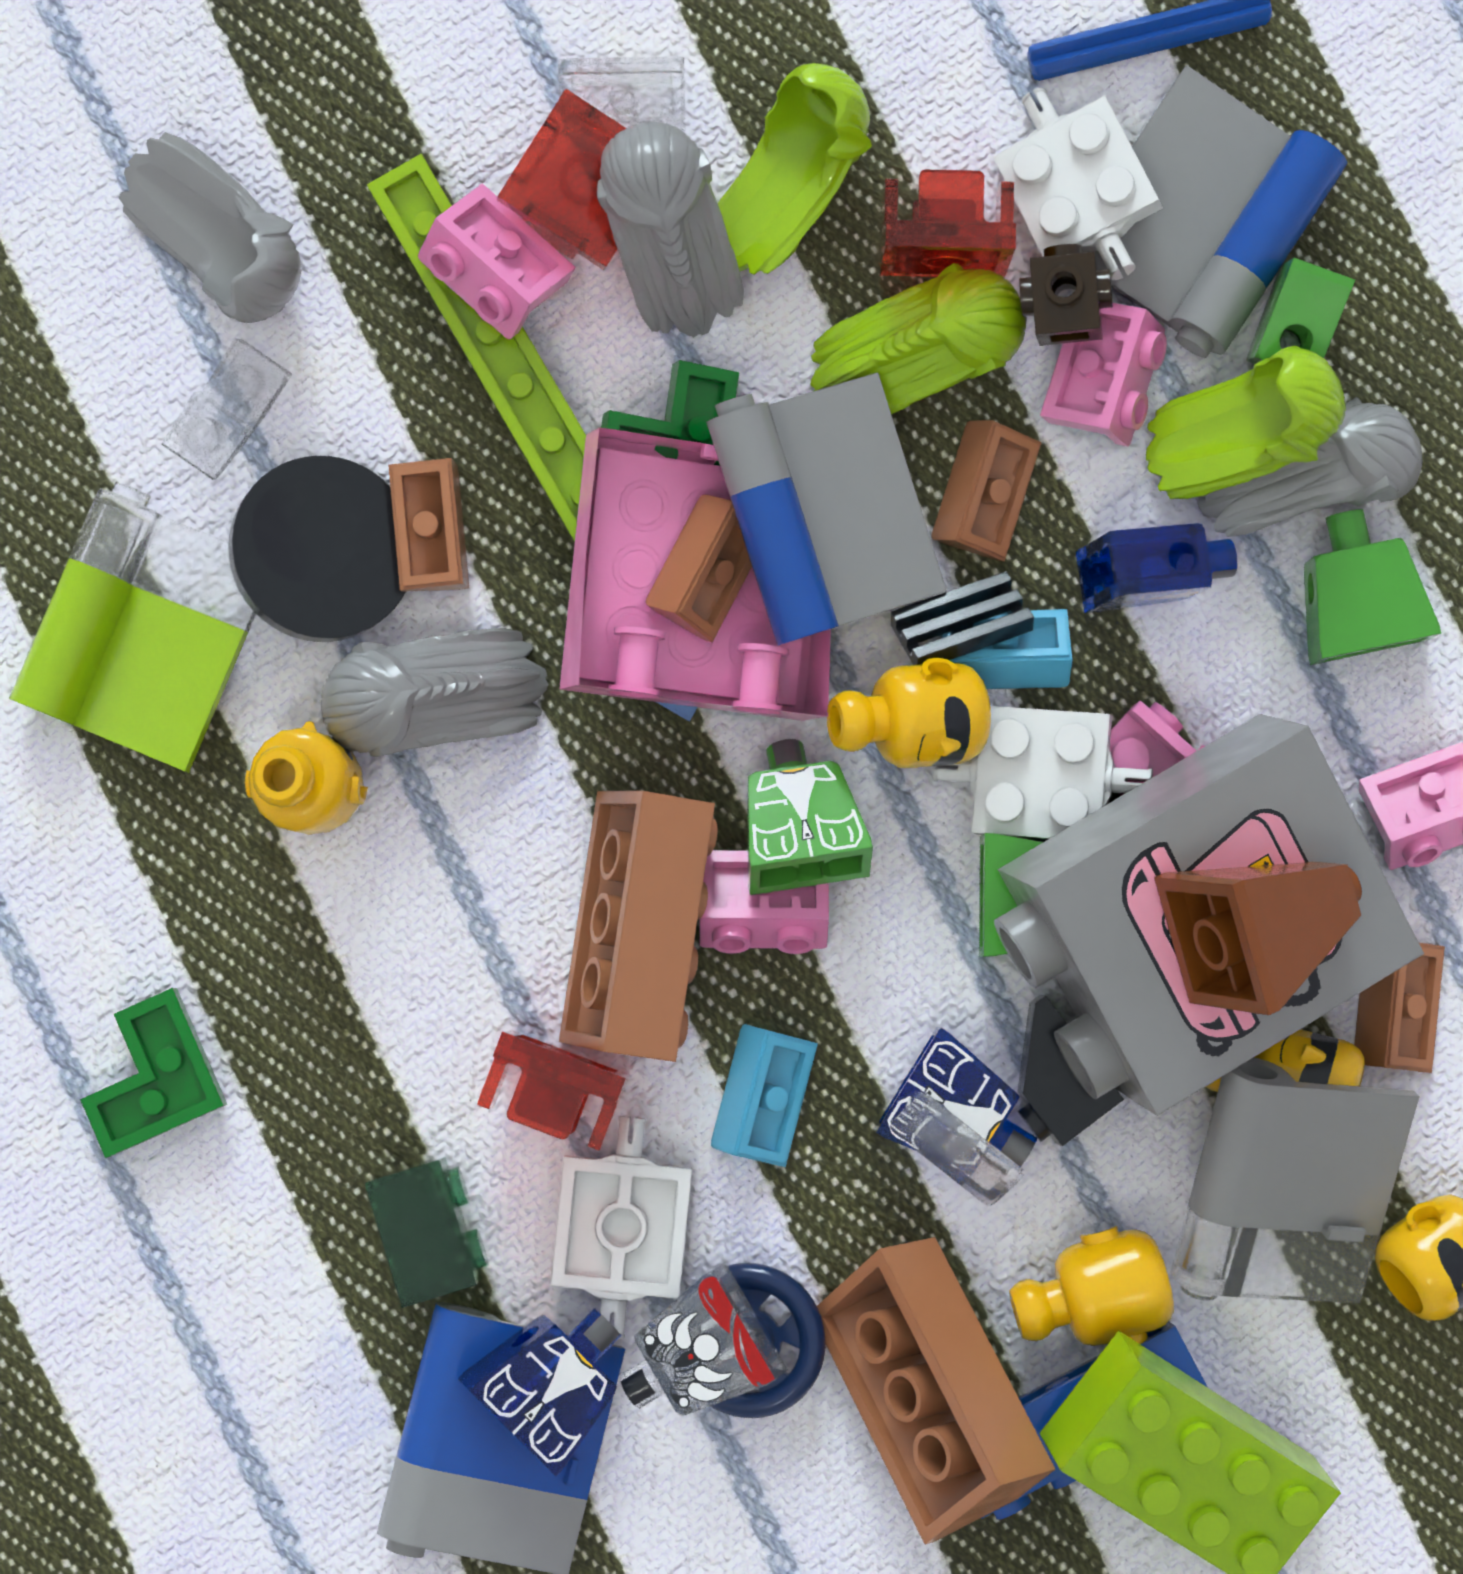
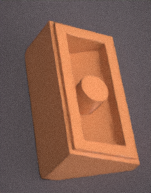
[931,420,1042,561]
[388,458,469,592]
[646,494,752,643]
[1354,943,1445,1073]

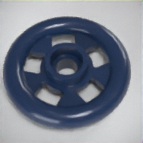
[674,1263,826,1418]

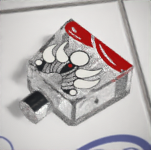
[620,1262,788,1416]

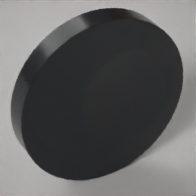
[228,456,406,642]

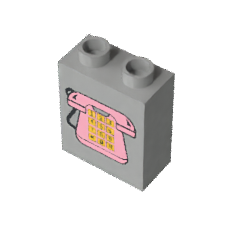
[994,714,1424,1116]

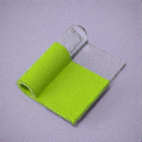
[9,481,256,773]

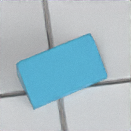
[941,609,1072,689]
[711,1024,818,1167]

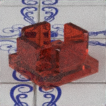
[496,89,626,270]
[879,169,1016,278]
[477,1030,630,1151]

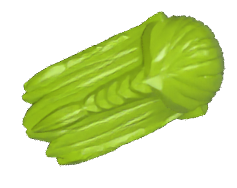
[718,63,872,275]
[810,263,1027,414]
[1146,346,1346,499]

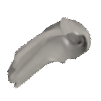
[597,121,744,338]
[119,132,302,323]
[1196,397,1423,537]
[321,628,549,757]

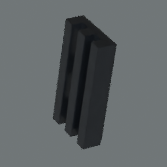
[891,571,1034,665]

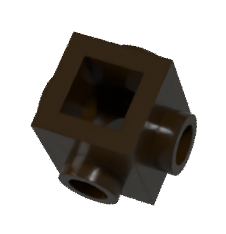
[1019,244,1113,346]

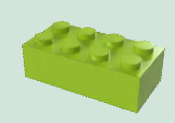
[1039,1330,1341,1574]

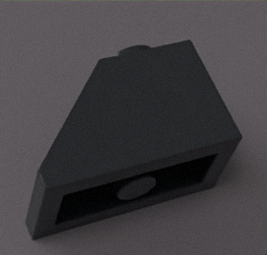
[1017,995,1124,1146]

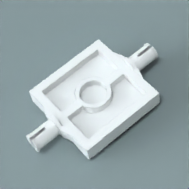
[993,87,1163,280]
[933,706,1153,840]
[551,1116,692,1339]

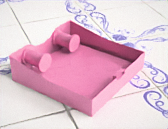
[560,427,831,721]

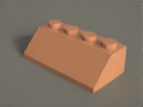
[559,791,718,1062]
[817,1237,1055,1545]

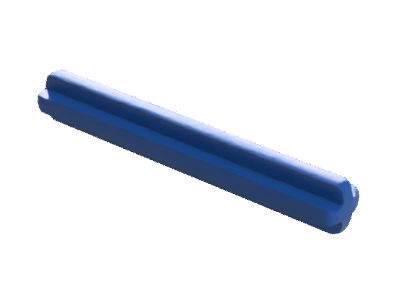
[1027,0,1272,81]

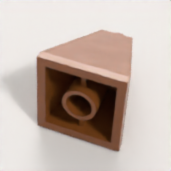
[1154,862,1362,1016]

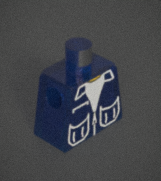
[1075,523,1237,613]
[873,1027,1037,1174]
[458,1308,622,1476]

